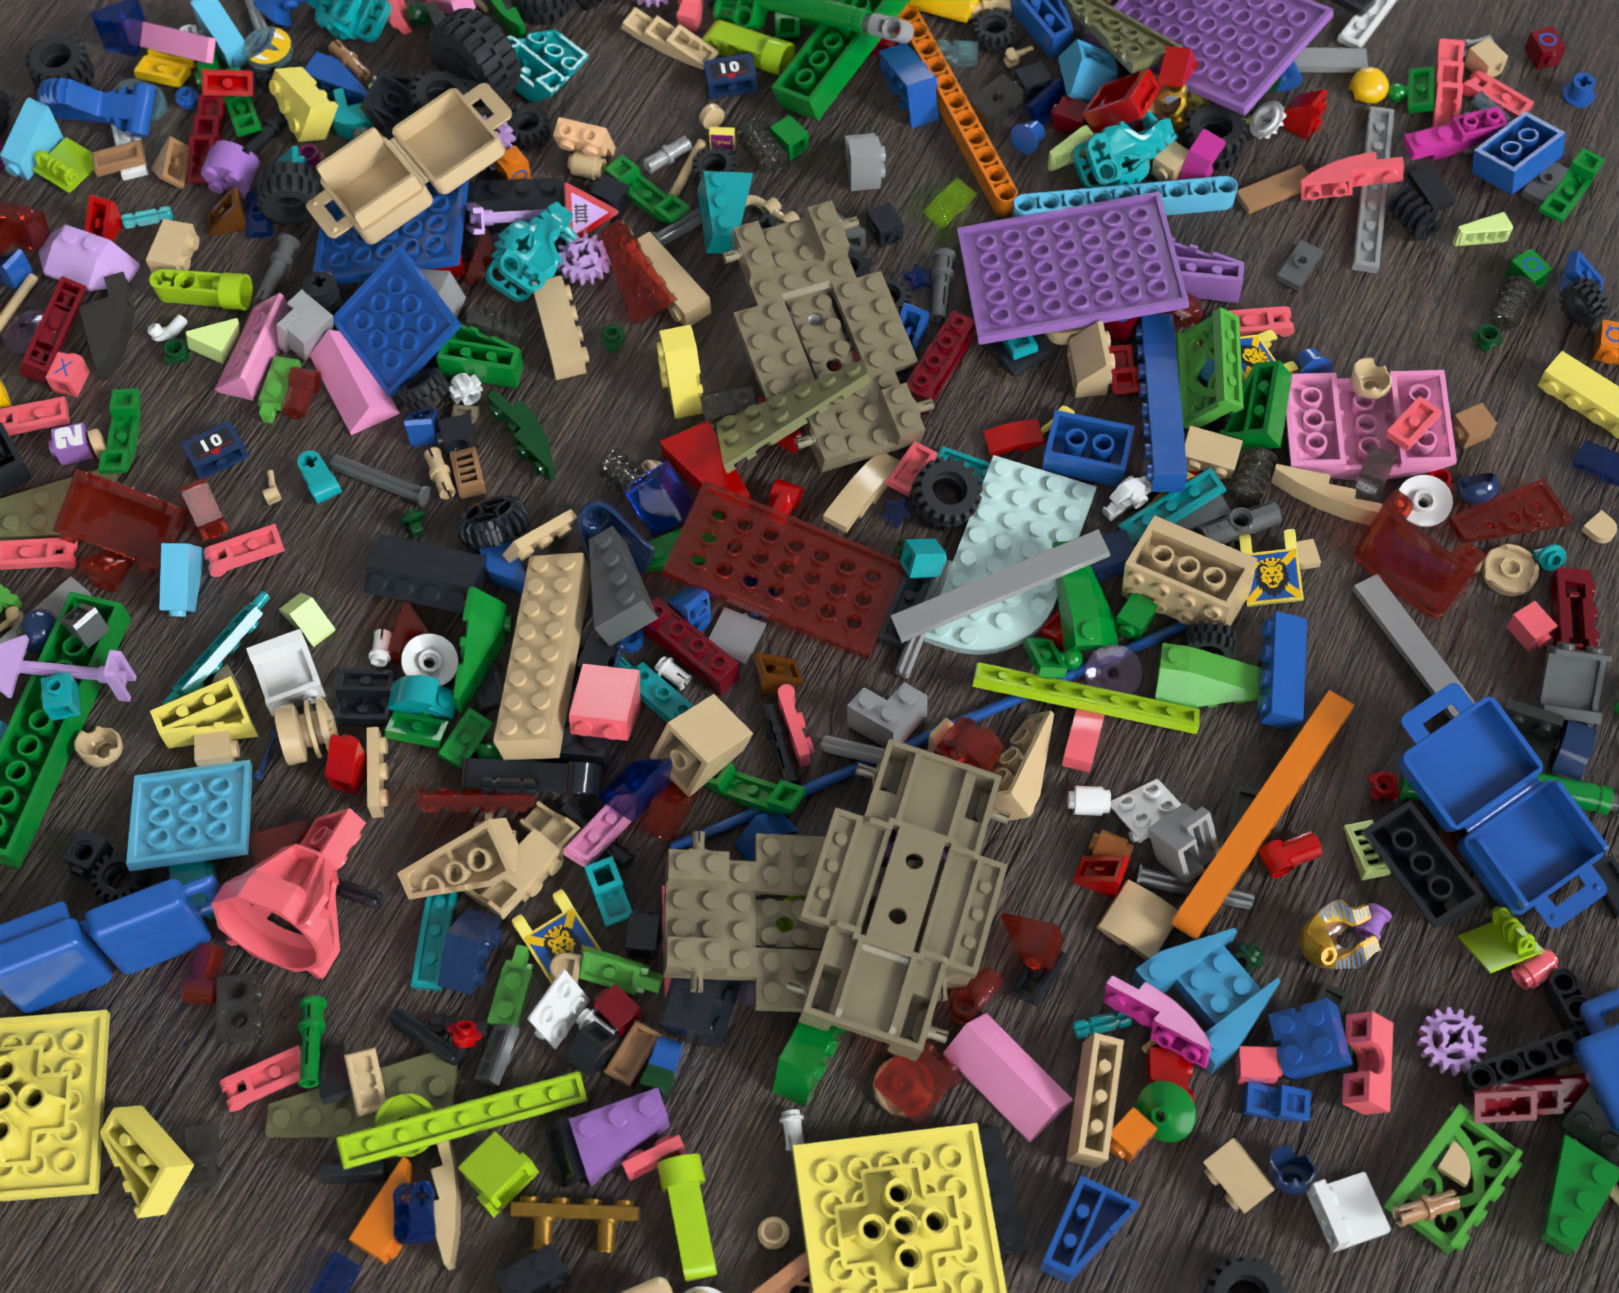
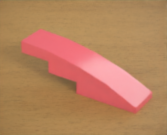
[1432,38,1465,128]

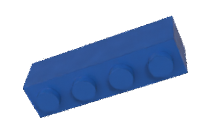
[1257,611,1307,731]

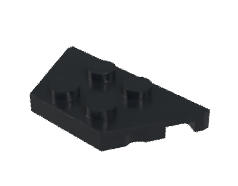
[360,71,413,141]

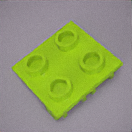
[32,137,94,193]
[1458,906,1544,973]

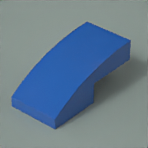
[1242,1081,1311,1122]

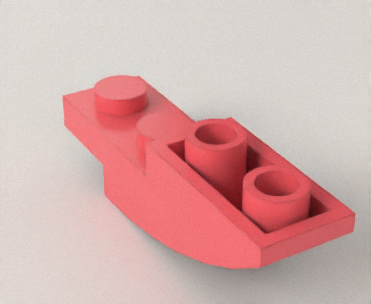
[1300,152,1404,201]

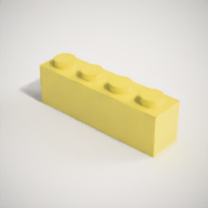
[1538,351,1619,439]

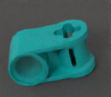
[297,451,342,505]

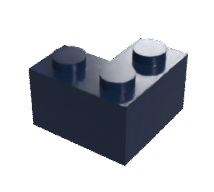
[437,908,502,995]

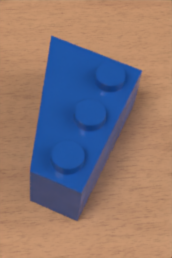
[1011,0,1073,59]
[879,43,939,128]
[1040,1175,1140,1284]

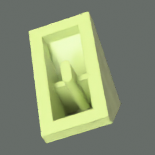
[186,318,240,364]
[279,593,336,647]

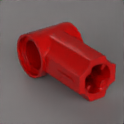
[761,479,803,534]
[1258,831,1323,878]

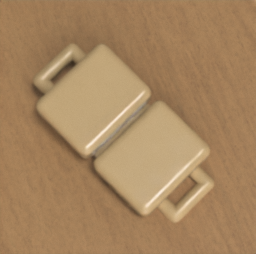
[306,83,512,245]

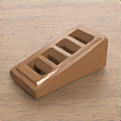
[449,446,487,499]

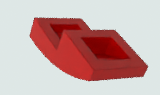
[1108,345,1139,396]
[983,419,1046,458]

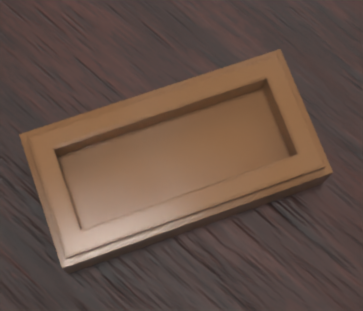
[92,140,146,177]
[604,1020,662,1089]

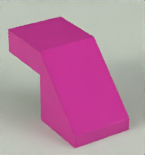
[1178,129,1226,180]

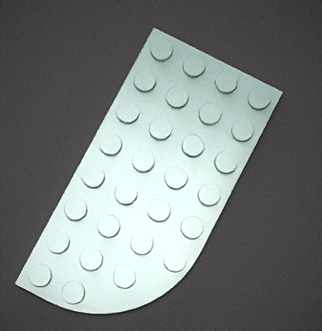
[924,455,1096,655]

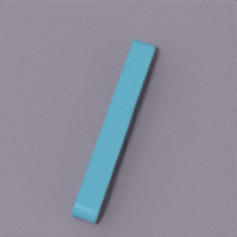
[1012,176,1238,218]

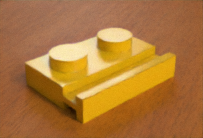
[134,49,196,88]

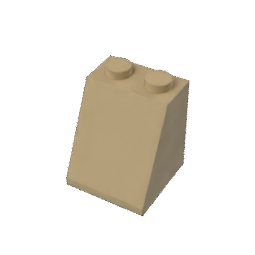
[650,694,753,797]

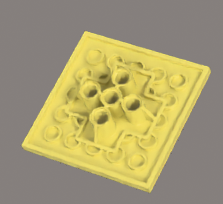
[0,1010,110,1201]
[792,1123,1007,1293]

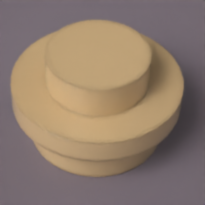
[758,1217,789,1250]

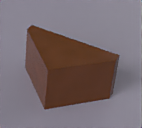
[206,186,248,236]
[753,652,804,697]

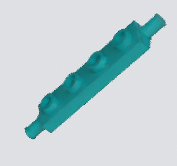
[161,591,271,705]
[617,657,694,723]

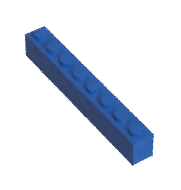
[1135,314,1188,492]

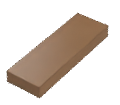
[1235,164,1309,214]

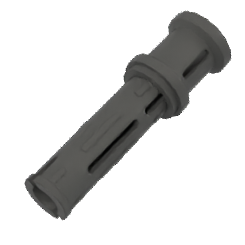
[254,233,300,304]
[930,248,956,324]

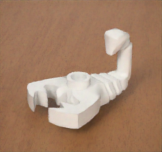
[1102,476,1151,521]

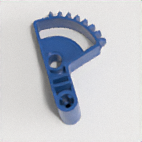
[37,78,156,138]

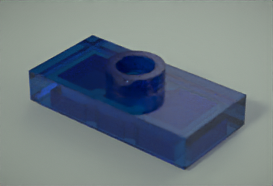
[1026,77,1069,125]
[246,192,273,239]
[309,1251,363,1293]

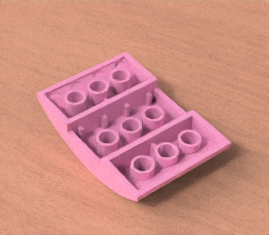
[1286,370,1457,480]

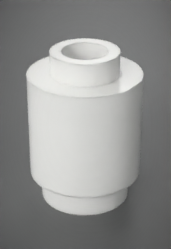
[1067,786,1111,816]

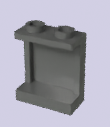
[1536,642,1612,724]

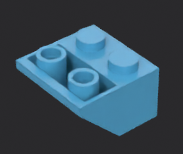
[1058,39,1118,104]

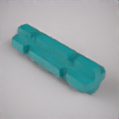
[122,206,173,229]
[1073,1011,1132,1039]

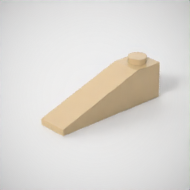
[990,710,1054,821]
[397,818,518,899]

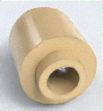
[567,150,606,180]

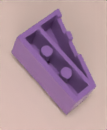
[1172,237,1244,303]
[569,1088,670,1187]

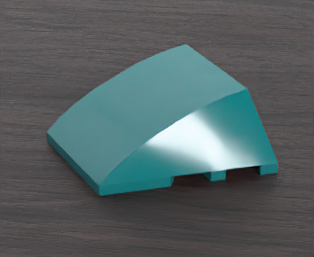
[507,29,588,103]

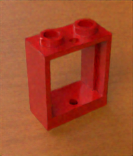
[1083,69,1161,133]

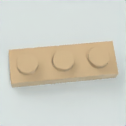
[503,509,577,563]
[367,727,389,818]

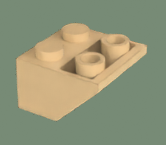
[1067,321,1115,398]

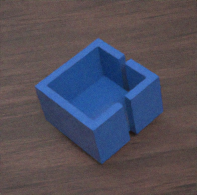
[1268,998,1353,1080]

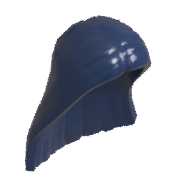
[577,500,655,576]

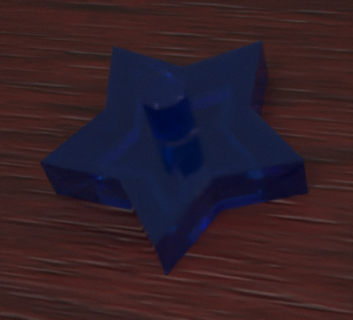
[904,263,932,291]
[882,497,913,528]

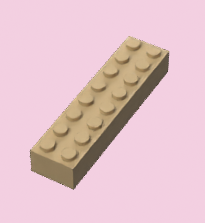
[493,553,591,760]

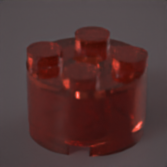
[933,717,1003,772]

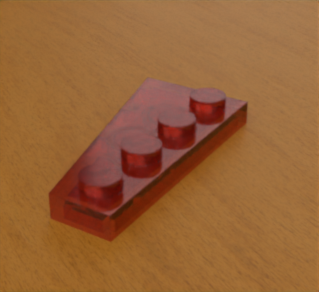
[600,219,678,324]
[1448,477,1573,544]
[414,787,535,812]

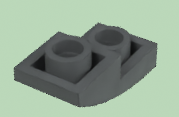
[1174,495,1231,532]

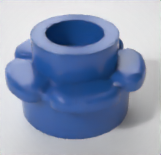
[175,87,199,110]

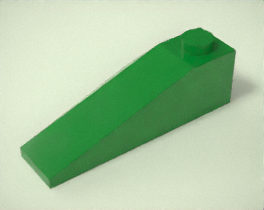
[1052,541,1119,651]
[453,587,514,713]

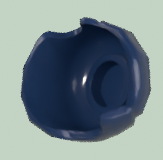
[1456,473,1499,505]
[16,608,58,654]
[1268,1146,1316,1195]

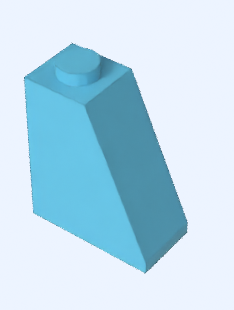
[190,0,251,68]
[0,97,64,181]
[159,543,205,617]

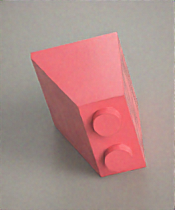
[569,664,641,741]

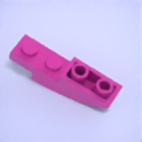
[1402,106,1508,161]
[1103,976,1211,1068]

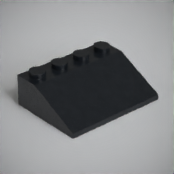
[461,178,564,262]

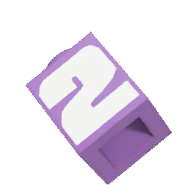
[48,423,94,465]

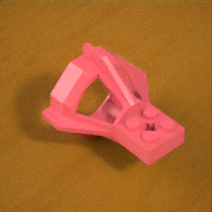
[211,808,366,979]

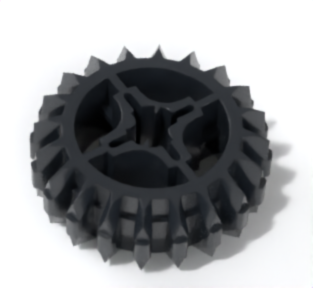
[455,495,530,550]

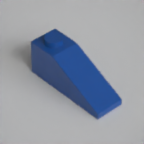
[305,52,368,105]

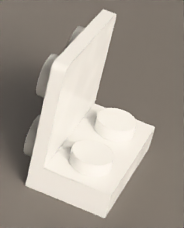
[1306,1172,1391,1253]

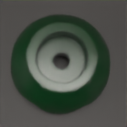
[404,3,429,26]

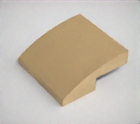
[1097,880,1178,961]

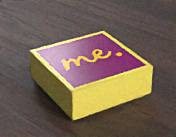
[709,127,736,151]

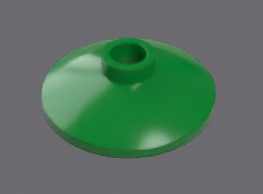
[1137,1080,1196,1142]

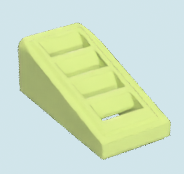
[1048,125,1093,171]
[1452,212,1513,246]
[1343,820,1391,881]

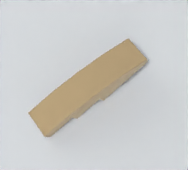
[621,7,719,70]
[823,453,900,533]
[1271,464,1382,527]
[427,1140,461,1270]

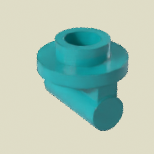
[1531,544,1566,571]

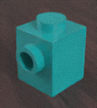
[900,539,946,578]
[41,672,81,721]

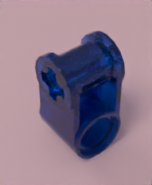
[392,1181,436,1245]

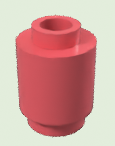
[1511,948,1558,990]

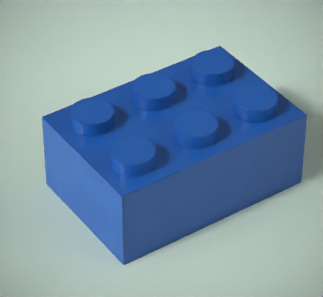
[1472,111,1566,195]
[1042,410,1135,487]

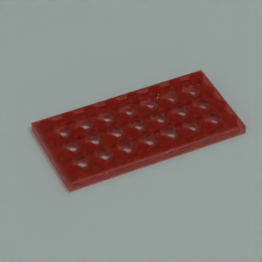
[662,481,905,659]

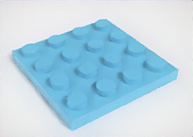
[126,760,252,871]

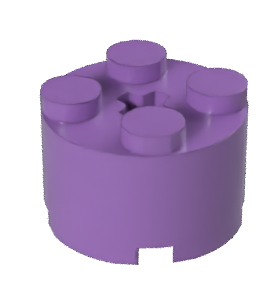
[201,141,260,198]

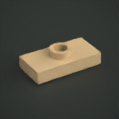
[344,1048,387,1117]

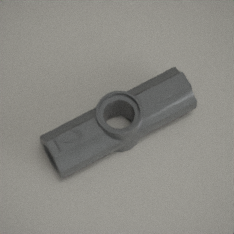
[1197,500,1282,544]

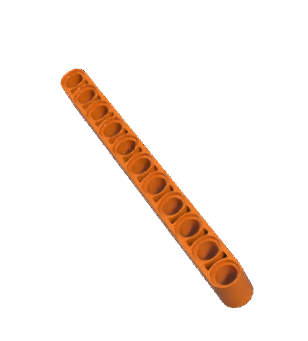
[897,4,1018,217]
[1171,690,1355,940]

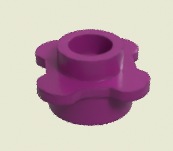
[299,144,325,170]

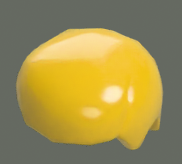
[1348,67,1389,104]

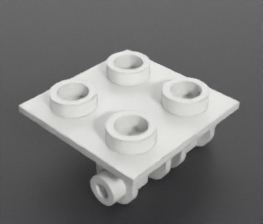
[1110,778,1181,843]
[527,969,590,1049]

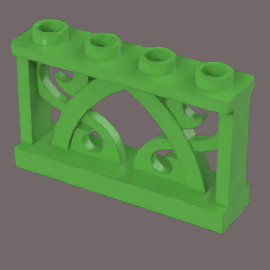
[1175,307,1244,430]
[1383,1104,1523,1255]

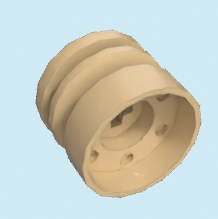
[274,696,338,766]

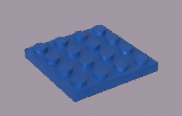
[333,247,462,397]

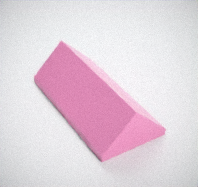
[215,293,290,401]
[310,330,400,435]
[943,1013,1073,1143]

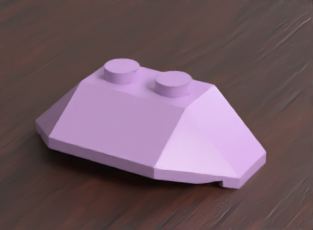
[38,225,140,291]

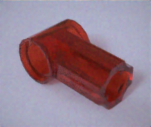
[282,367,322,420]
[182,943,225,1006]
[950,966,1004,1025]

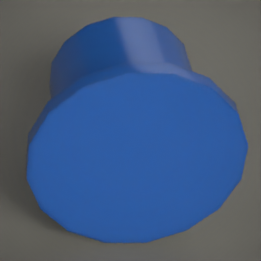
[1562,73,1595,108]
[1011,120,1045,155]
[1296,348,1332,374]

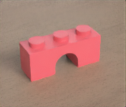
[1342,1011,1393,1115]

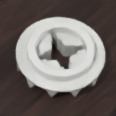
[1249,100,1286,139]

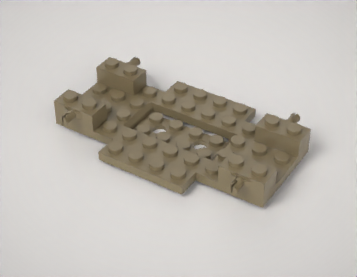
[722,201,934,472]
[786,739,1011,1061]
[663,831,971,1012]

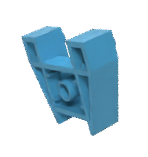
[1132,928,1281,1075]

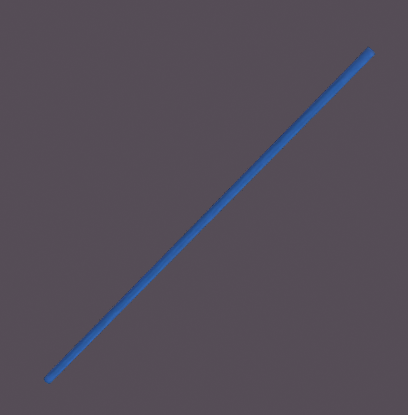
[669,622,1191,850]

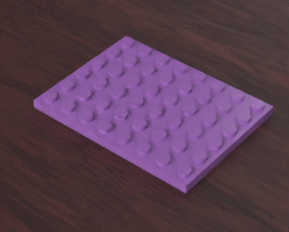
[1084,0,1333,116]
[957,191,1189,345]

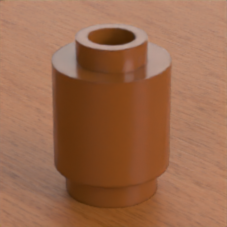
[1088,829,1134,858]

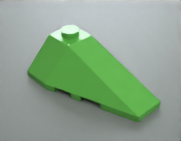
[1154,643,1262,708]

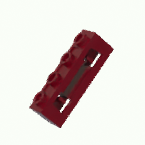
[19,276,87,385]
[906,310,975,415]
[1549,568,1599,650]
[641,597,740,697]

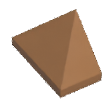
[151,136,189,189]

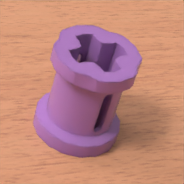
[1354,903,1392,941]

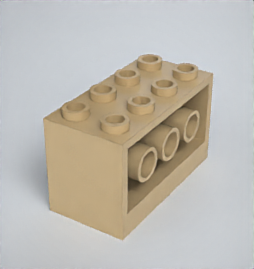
[1121,516,1257,626]

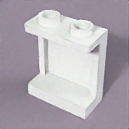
[246,629,326,716]

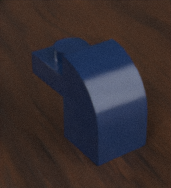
[1551,719,1597,781]

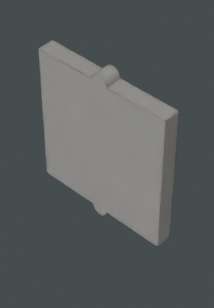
[708,607,766,665]

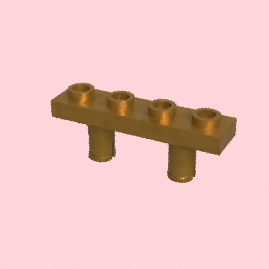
[510,1197,641,1253]

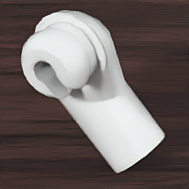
[148,315,188,342]

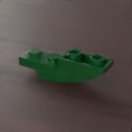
[487,390,555,481]

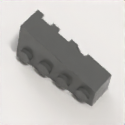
[589,526,658,646]

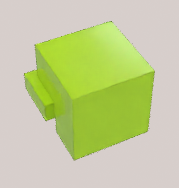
[458,1132,539,1217]

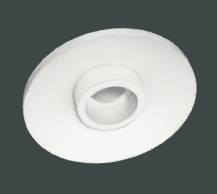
[1396,475,1453,527]
[401,634,458,686]

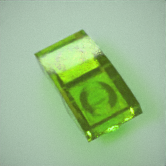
[923,178,977,230]

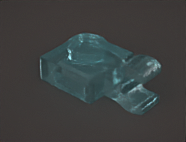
[937,40,978,67]

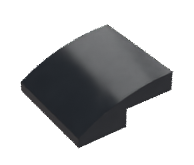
[982,334,1056,377]
[333,669,396,727]

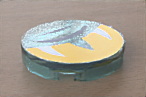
[243,27,293,70]

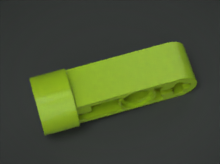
[702,20,795,76]
[149,269,253,310]
[657,1154,717,1282]

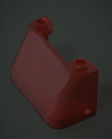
[52,469,190,573]
[1354,488,1487,618]

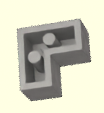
[845,133,886,191]
[847,682,927,748]

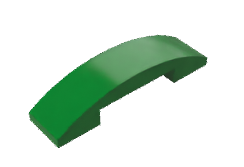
[488,0,526,39]
[223,66,262,137]
[1538,148,1605,223]
[604,155,689,224]
[98,388,140,474]
[703,763,807,814]

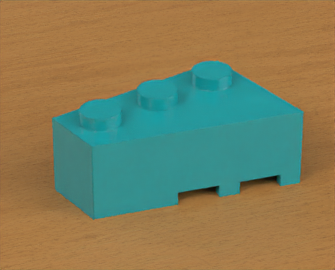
[697,171,753,253]

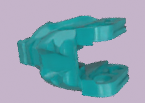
[307,0,392,43]
[1071,111,1177,189]
[485,201,577,302]

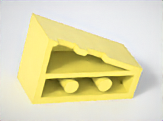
[269,67,338,142]
[656,325,706,419]
[150,676,258,749]
[100,1106,194,1218]

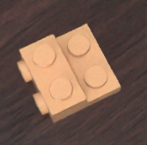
[553,117,616,157]

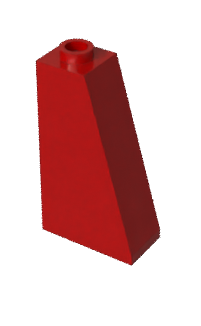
[660,421,751,519]

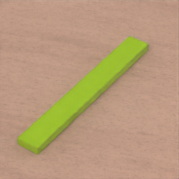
[972,662,1200,734]
[336,1071,588,1170]

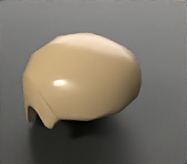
[1350,358,1392,399]
[74,726,123,768]

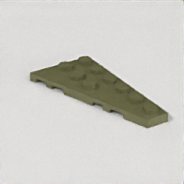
[1062,0,1183,73]
[716,360,871,474]
[0,469,117,541]
[265,1052,458,1137]

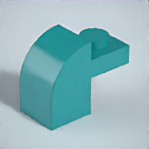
[331,88,373,141]
[387,675,456,721]
[584,856,633,928]

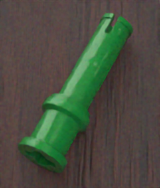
[298,995,327,1088]

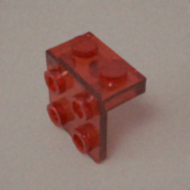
[874,1039,964,1123]

